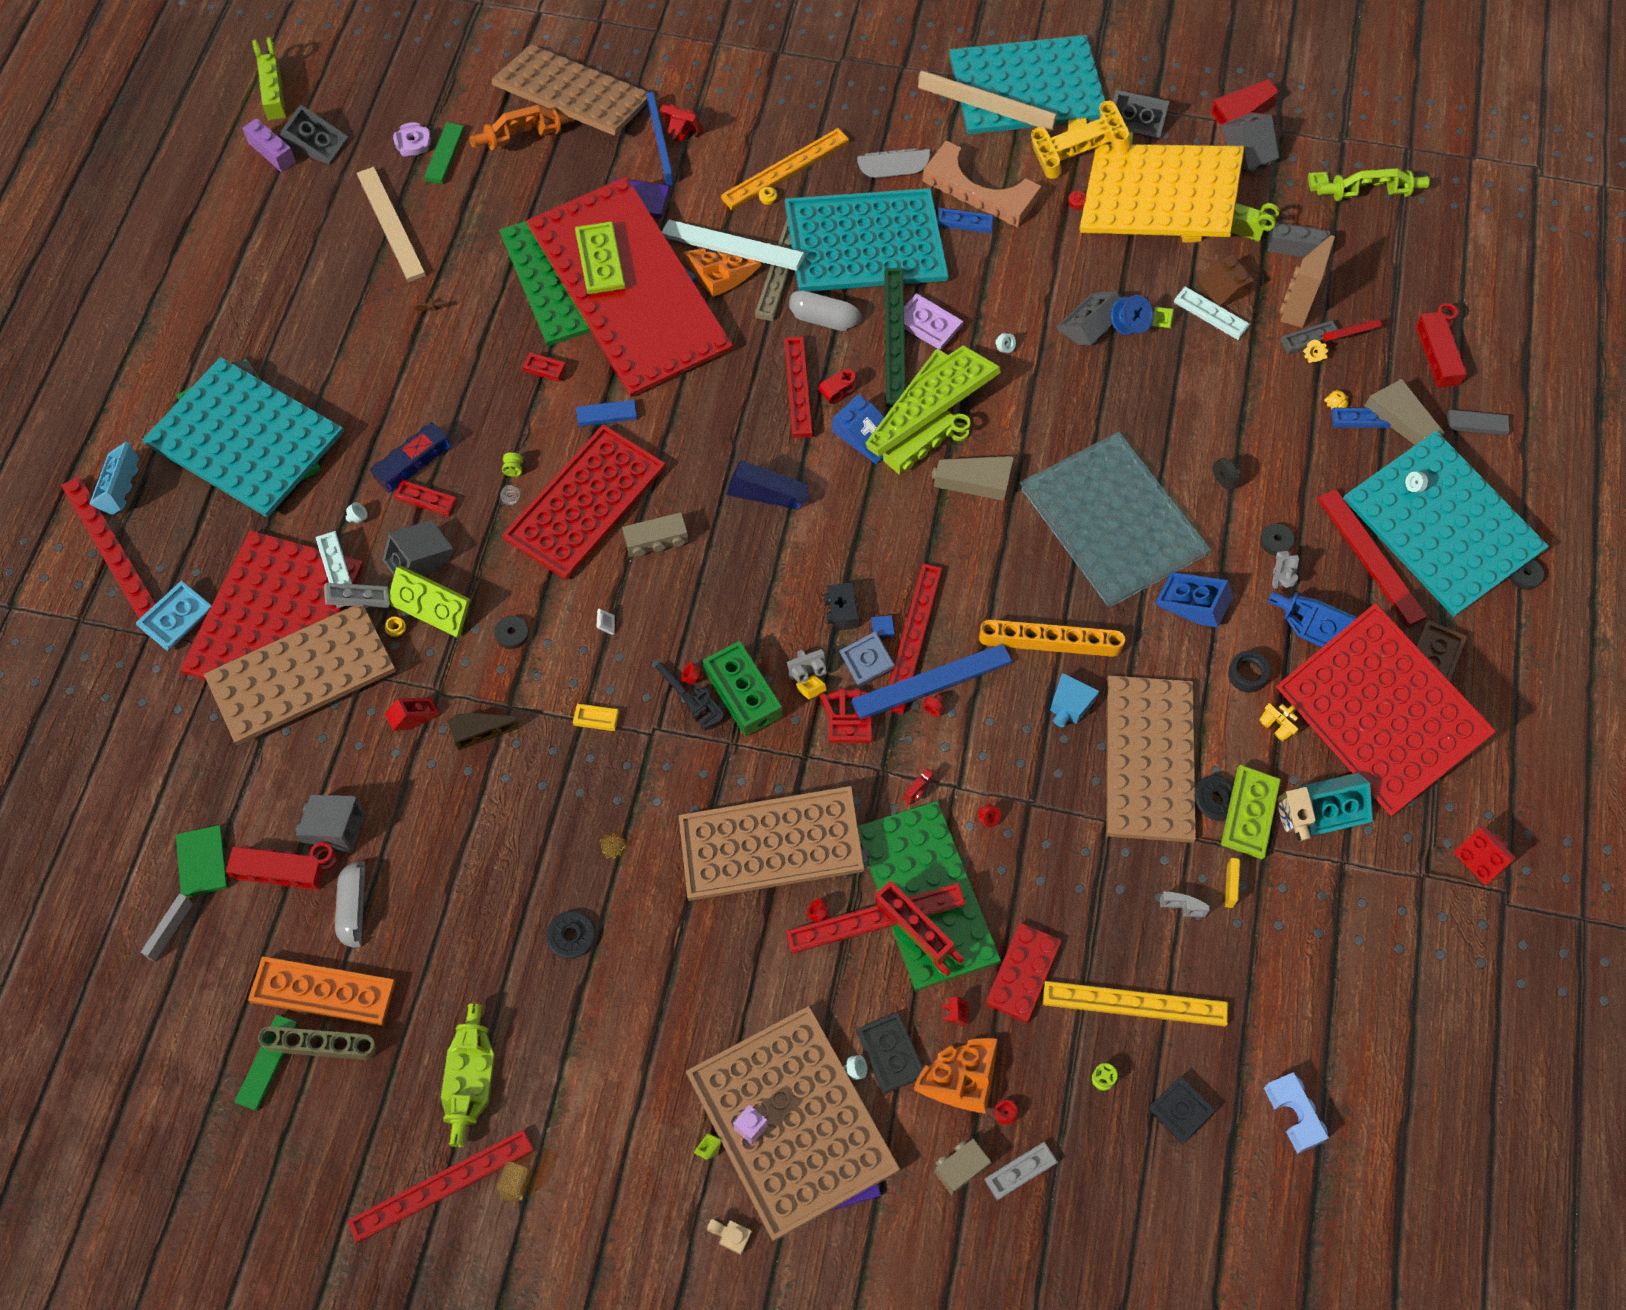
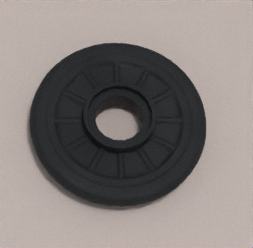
[1195,775,1234,821]
[546,911,596,959]

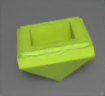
[1151,307,1174,328]
[694,1133,722,1160]

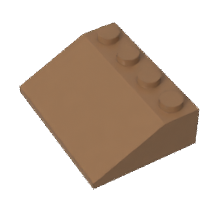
[1279,235,1335,328]

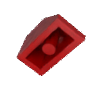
[385,698,440,731]

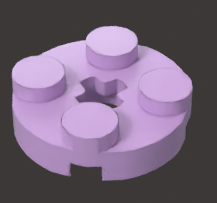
[393,123,431,156]

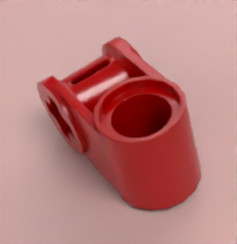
[818,369,856,404]

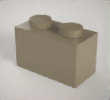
[934,1139,991,1195]

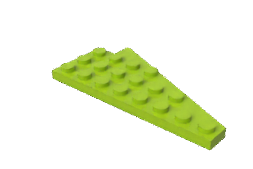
[866,346,1001,456]

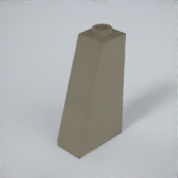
[1364,379,1444,445]
[931,456,1013,501]

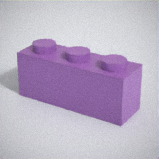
[242,118,296,172]

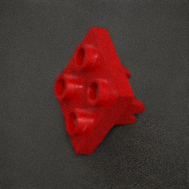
[660,104,703,143]
[1453,825,1516,886]

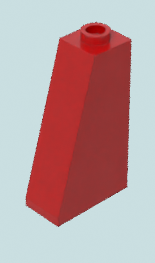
[1210,79,1278,127]

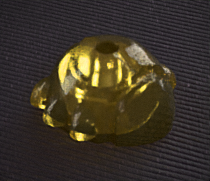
[599,832,626,858]

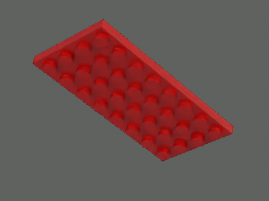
[502,425,666,580]

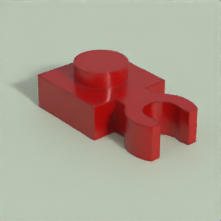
[903,768,934,805]

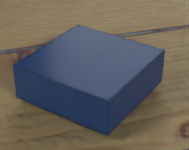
[871,615,894,638]

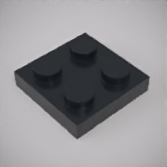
[1147,1076,1215,1144]

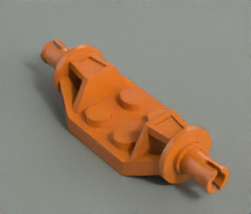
[469,105,574,150]

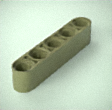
[258,1027,377,1060]

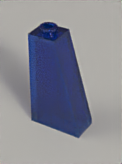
[726,460,809,510]

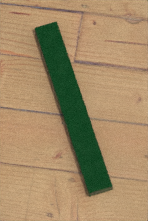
[884,268,905,407]

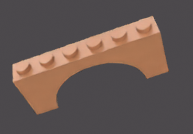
[923,141,1041,227]

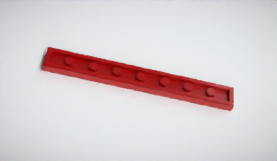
[1317,489,1427,627]
[887,563,942,714]
[786,883,966,954]
[347,1129,535,1243]

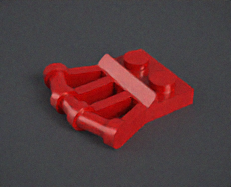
[819,688,872,743]

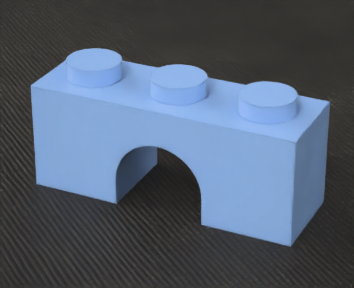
[1264,1072,1328,1154]

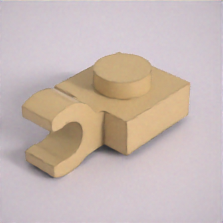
[707,1219,751,1255]

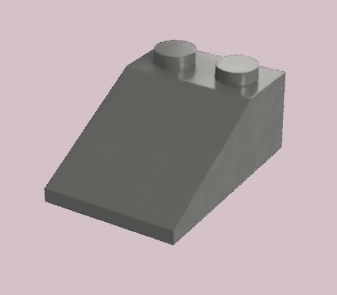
[279,104,348,164]

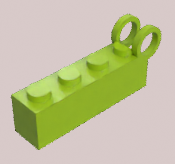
[253,37,286,120]
[1231,203,1280,241]
[883,411,970,475]

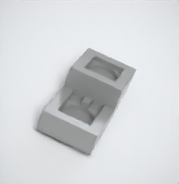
[1160,891,1210,917]

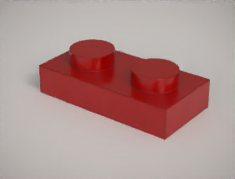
[522,352,566,382]

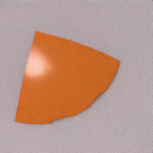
[683,249,761,297]
[914,1038,998,1114]

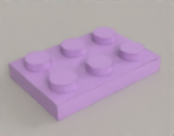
[904,293,963,351]

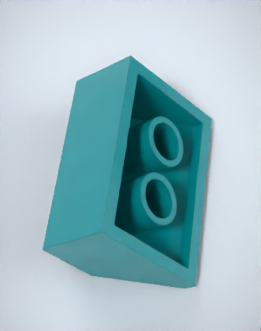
[1297,773,1373,836]

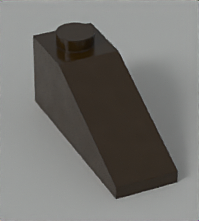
[447,713,520,751]

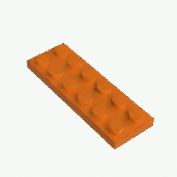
[248,956,396,1026]

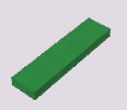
[424,122,465,184]
[234,1015,299,1111]

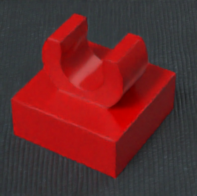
[942,997,969,1026]

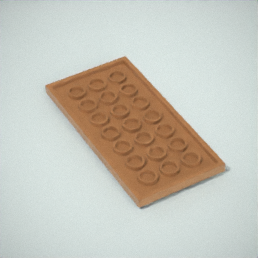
[492,44,648,136]
[204,605,396,746]
[1106,676,1196,843]
[679,786,865,901]

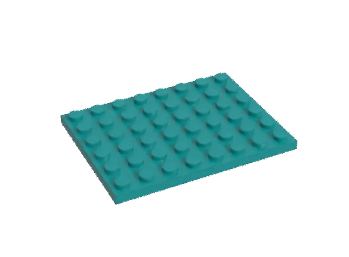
[949,35,1105,134]
[785,188,948,291]
[142,357,344,518]
[1343,431,1549,617]

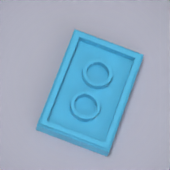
[136,580,212,651]

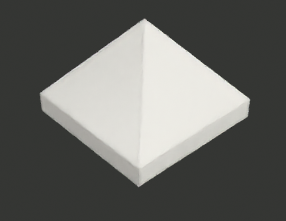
[596,609,615,635]

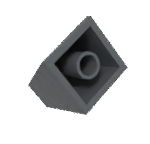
[1221,113,1279,171]
[382,520,453,577]
[296,795,366,853]

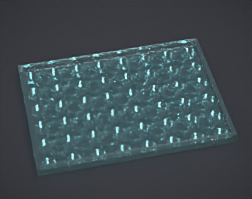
[1019,432,1211,608]

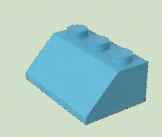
[90,442,139,515]

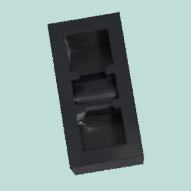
[824,583,858,631]

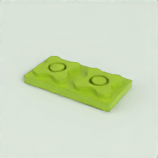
[575,222,625,294]
[389,565,470,637]
[1221,765,1281,859]

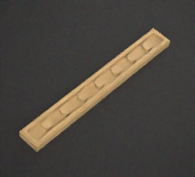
[918,71,1056,131]
[357,167,426,283]

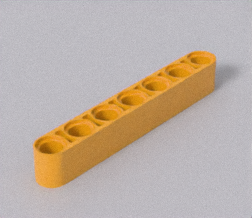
[979,620,1125,657]

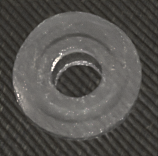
[500,485,521,505]

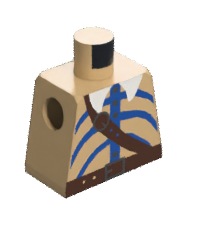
[1276,787,1315,842]

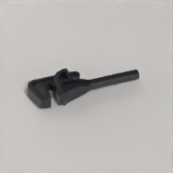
[655,662,724,731]

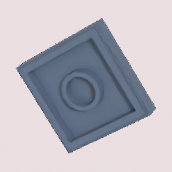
[839,631,896,687]

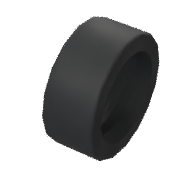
[1228,650,1271,693]

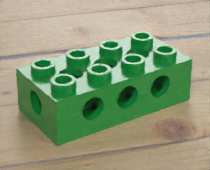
[703,641,782,737]

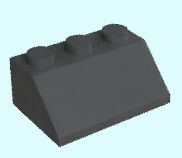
[1113,90,1169,138]
[1267,221,1330,257]
[1056,291,1120,345]

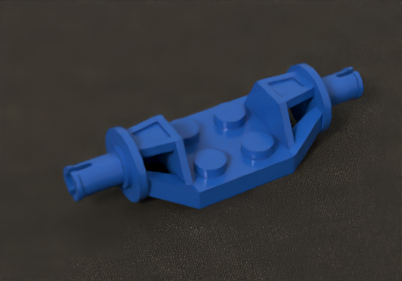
[1267,591,1357,647]

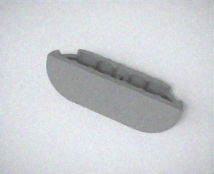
[857,148,930,177]
[789,291,862,331]
[335,861,366,948]

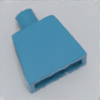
[1050,673,1099,727]

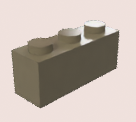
[622,512,688,557]

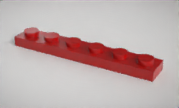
[784,336,812,439]

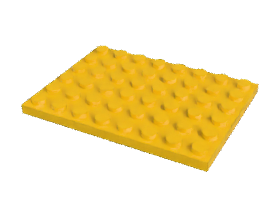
[1080,144,1244,237]

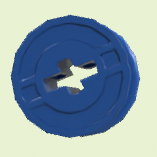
[1111,295,1153,335]

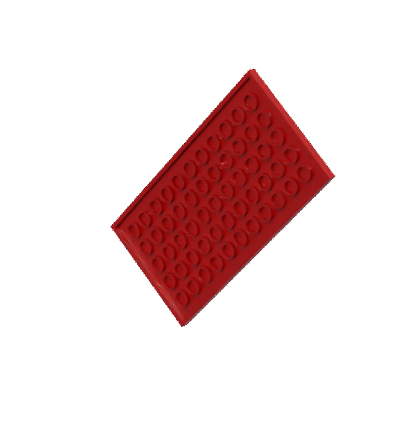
[526,176,733,398]

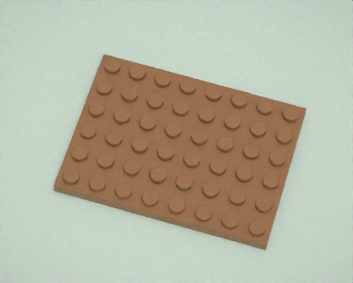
[686,1006,900,1242]

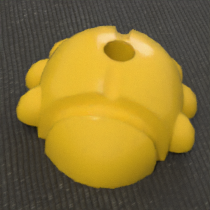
[1303,340,1328,363]
[1324,390,1349,409]

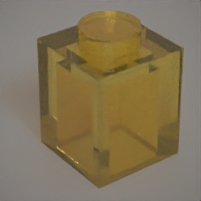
[496,1161,532,1202]

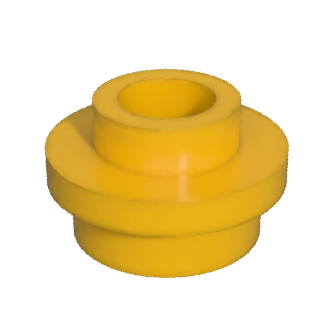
[759,187,777,205]
[385,617,406,637]

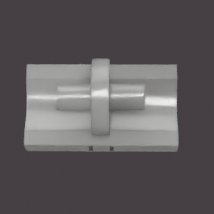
[1272,551,1299,589]
[787,649,826,683]

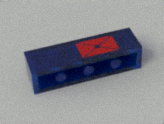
[370,422,451,494]

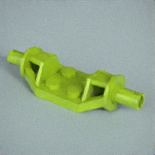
[1317,169,1429,201]
[441,1004,495,1147]

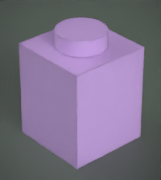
[733,1105,768,1145]

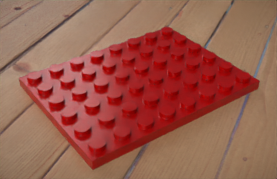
[180,530,364,681]
[1275,603,1496,817]

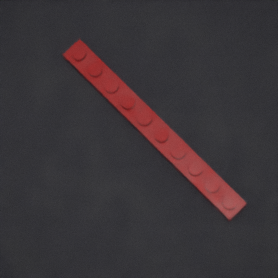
[61,476,155,619]

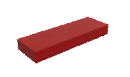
[1323,319,1382,341]
[393,480,458,517]

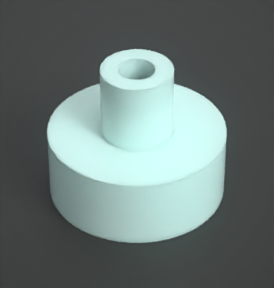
[996,333,1016,353]
[1406,472,1428,492]
[346,502,368,524]
[843,1055,867,1080]

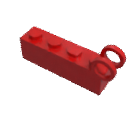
[1416,303,1467,388]
[226,842,337,890]
[874,880,964,977]

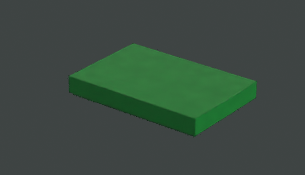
[176,825,228,897]

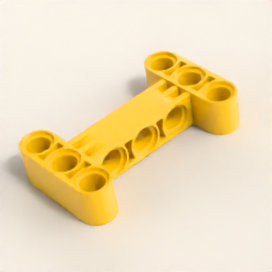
[1031,101,1130,179]

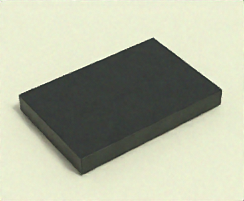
[856,1012,923,1095]

